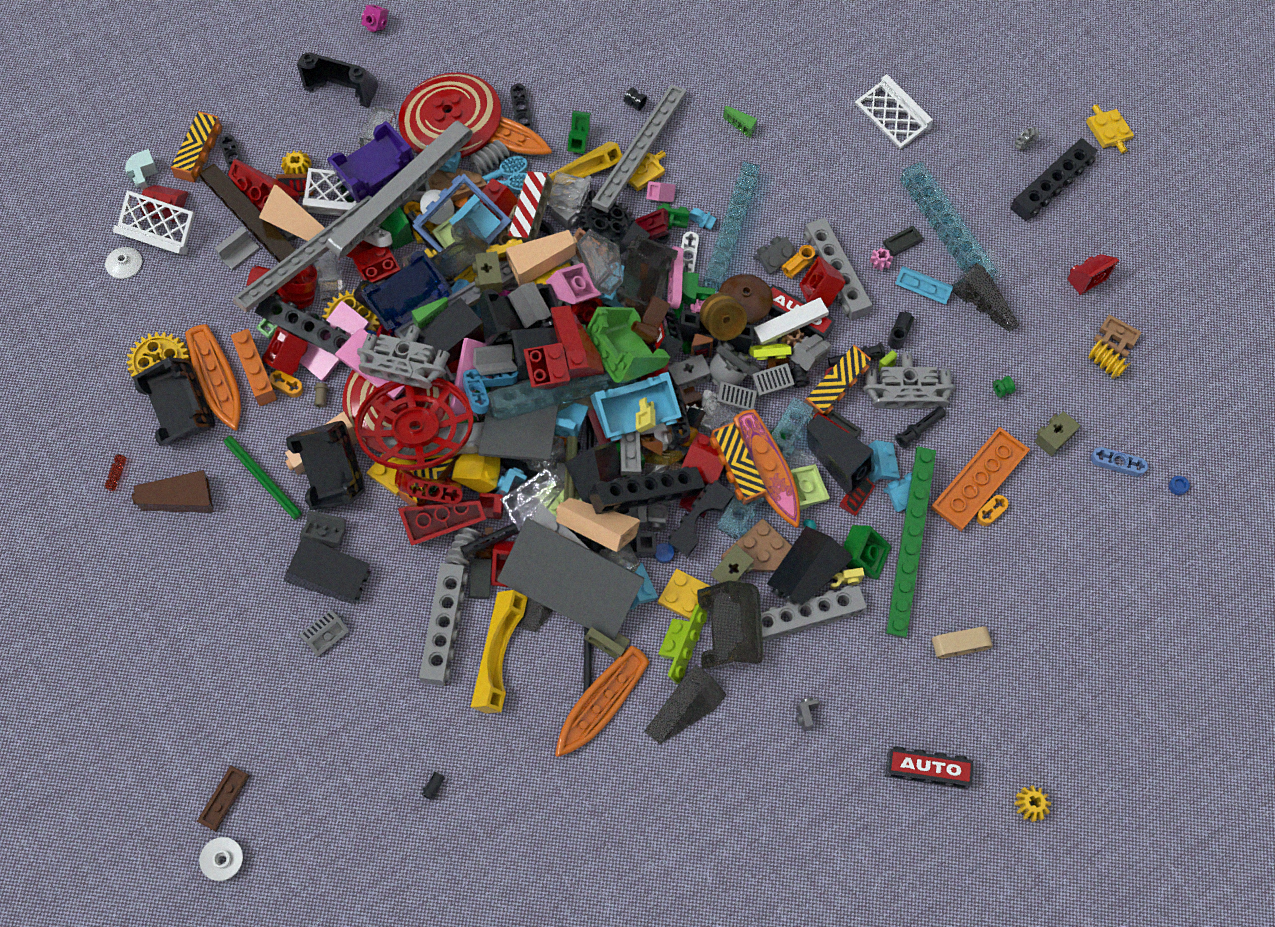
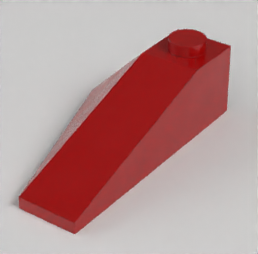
[228,159,301,227]
[550,305,604,378]

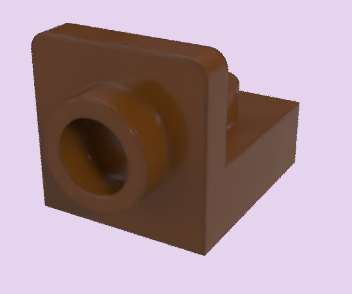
[476,527,495,559]

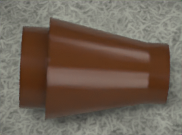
[631,321,660,344]

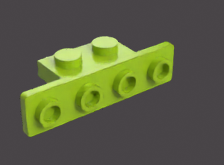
[658,604,708,684]

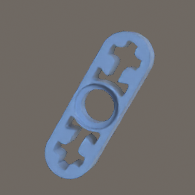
[1091,447,1148,477]

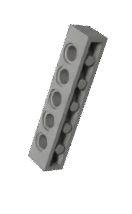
[803,217,872,321]
[419,563,468,686]
[744,585,867,645]

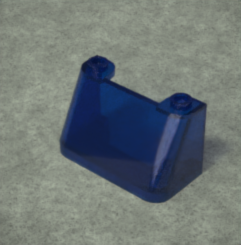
[361,250,453,336]

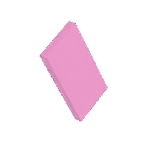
[299,301,371,382]
[335,327,405,400]
[450,338,492,421]

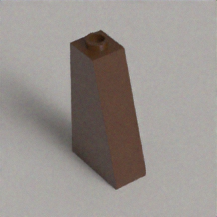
[132,470,214,513]

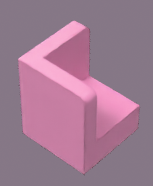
[646,181,676,202]

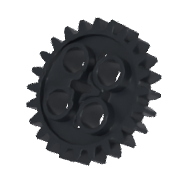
[578,197,635,247]

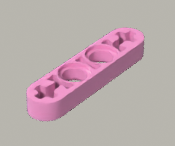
[667,246,683,309]

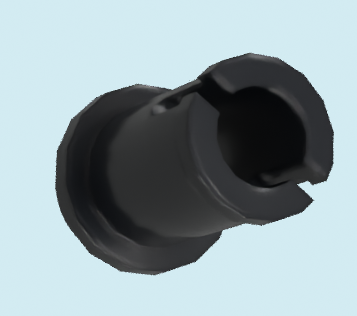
[422,772,445,800]

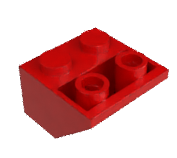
[352,246,401,284]
[523,343,570,389]

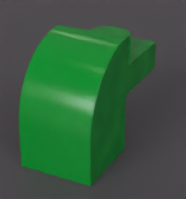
[567,111,591,154]
[682,272,716,306]

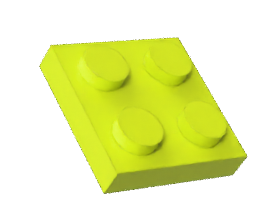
[749,343,791,360]

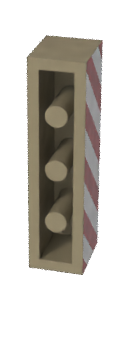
[508,171,553,243]

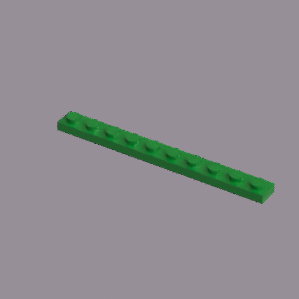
[885,446,936,638]

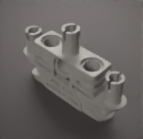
[357,326,450,389]
[863,352,956,409]

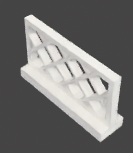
[855,74,933,150]
[302,168,358,216]
[113,190,195,255]

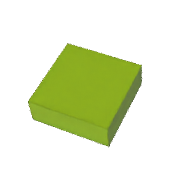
[878,350,897,372]

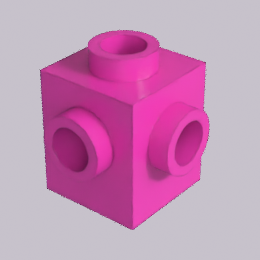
[361,4,389,32]

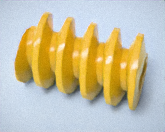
[1088,339,1131,379]

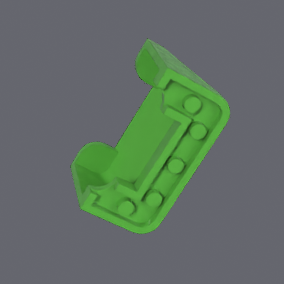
[586,307,670,383]

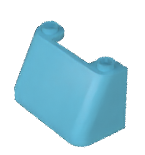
[590,372,682,442]

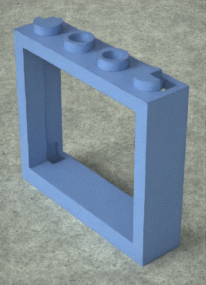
[413,174,511,274]

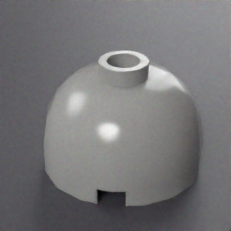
[709,353,747,386]

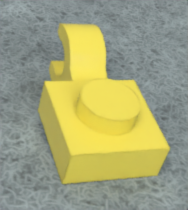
[636,397,655,433]
[830,568,864,589]

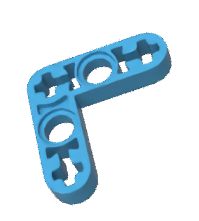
[463,369,518,414]

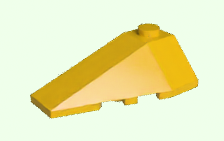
[451,453,500,493]

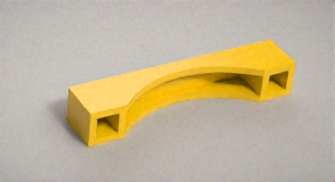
[520,141,623,201]
[470,590,528,714]

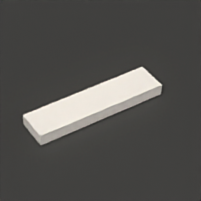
[754,298,829,345]

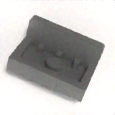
[753,236,797,274]
[300,511,346,549]

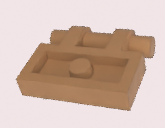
[1093,314,1142,358]

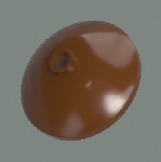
[718,274,773,324]

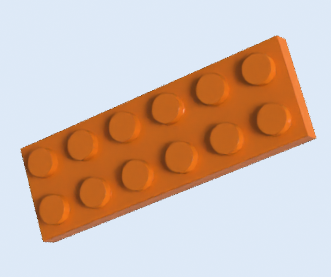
[931,426,1030,532]

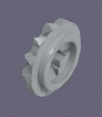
[1014,127,1040,150]

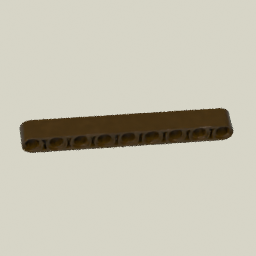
[199,163,296,263]

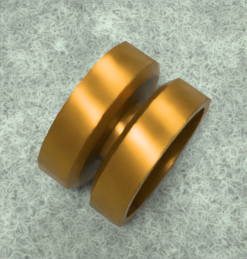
[699,292,747,341]

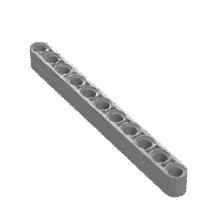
[326,120,473,258]

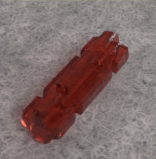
[104,454,126,491]

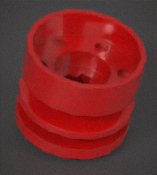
[276,264,318,309]

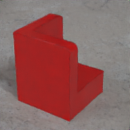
[479,493,504,520]

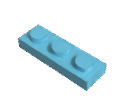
[895,266,954,305]

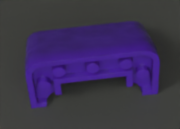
[327,121,414,203]

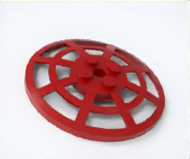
[355,376,474,471]

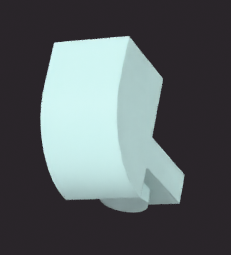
[125,149,158,191]

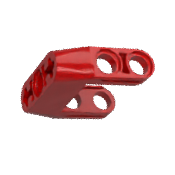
[395,470,463,504]

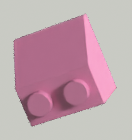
[546,263,602,304]

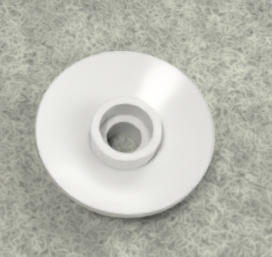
[420,190,454,225]
[105,247,143,279]
[199,837,243,881]

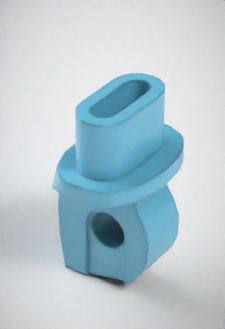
[689,208,717,230]

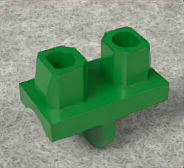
[657,203,690,230]

